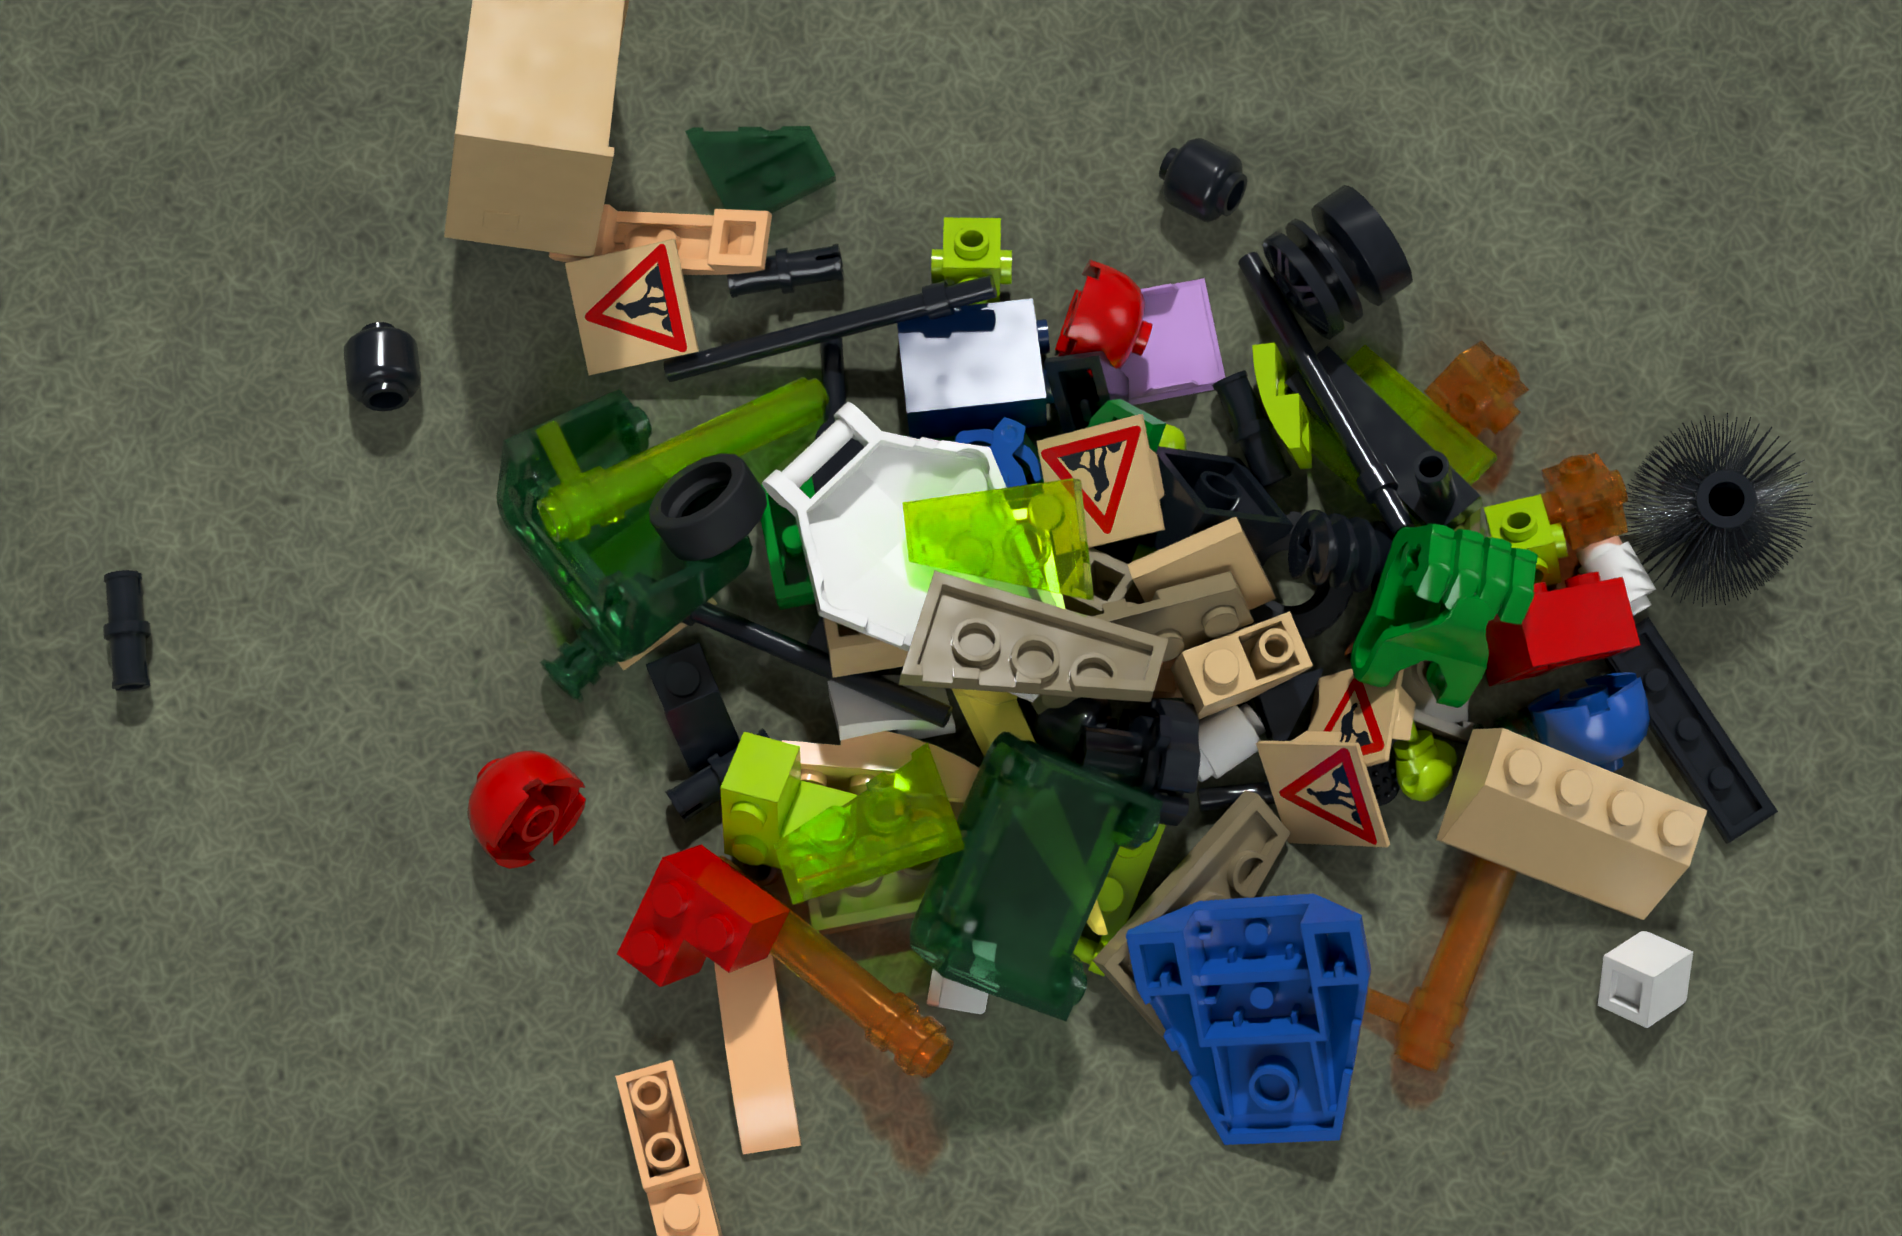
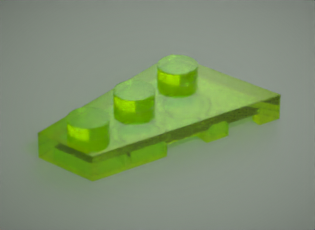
[902,478,1094,600]
[774,742,965,905]

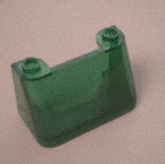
[496,389,753,662]
[910,731,1164,1022]

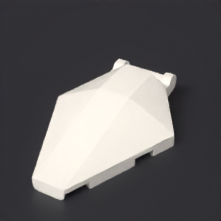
[762,402,1056,702]

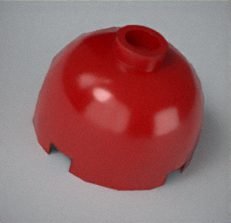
[1055,259,1153,378]
[467,750,586,869]

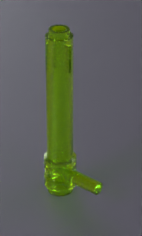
[535,377,829,543]

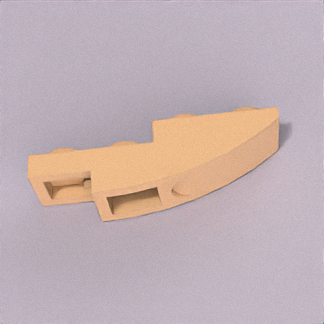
[782,731,1013,831]
[615,1060,723,1236]

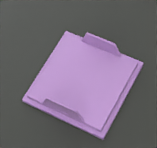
[1120,278,1225,405]

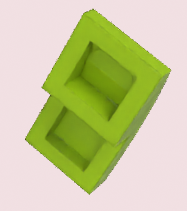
[1252,343,1312,469]

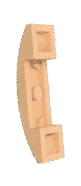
[549,204,772,275]
[714,947,801,1154]

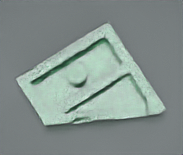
[685,126,836,214]

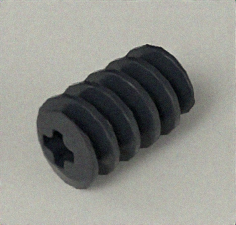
[1288,509,1394,594]

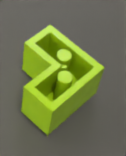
[720,732,857,884]

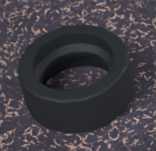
[649,453,767,562]

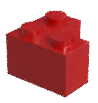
[1485,572,1640,687]
[617,844,790,987]

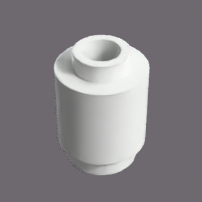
[1575,532,1656,616]
[1198,703,1266,782]

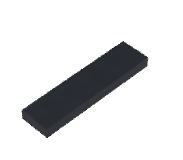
[1603,617,1778,844]

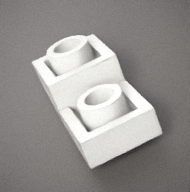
[828,675,956,740]

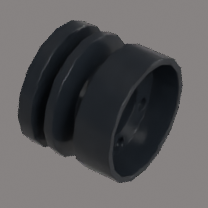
[1262,185,1413,340]

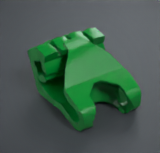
[1350,524,1538,708]

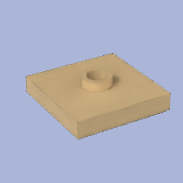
[1127,517,1276,610]

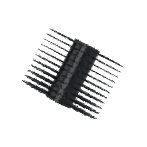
[1620,413,1816,607]

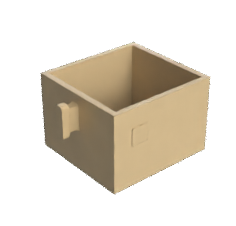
[444,0,629,258]

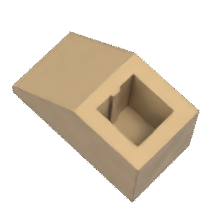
[1171,611,1313,719]

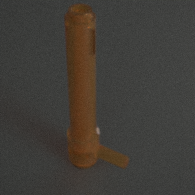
[718,855,954,1079]
[1364,855,1518,1073]

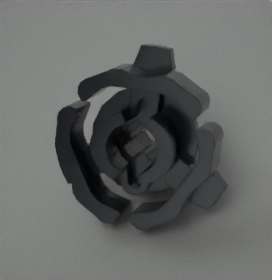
[1070,698,1201,836]

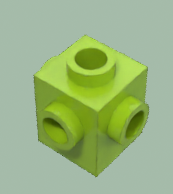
[931,217,1012,305]
[1484,494,1568,586]

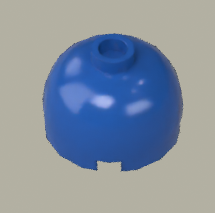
[1528,672,1650,772]

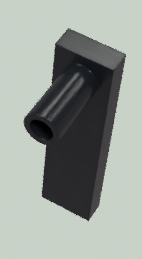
[1284,346,1483,530]

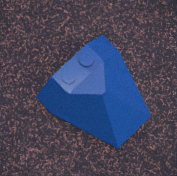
[1126,893,1371,1145]

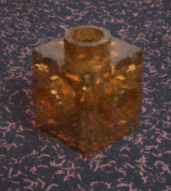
[1424,340,1529,441]
[1541,452,1628,550]

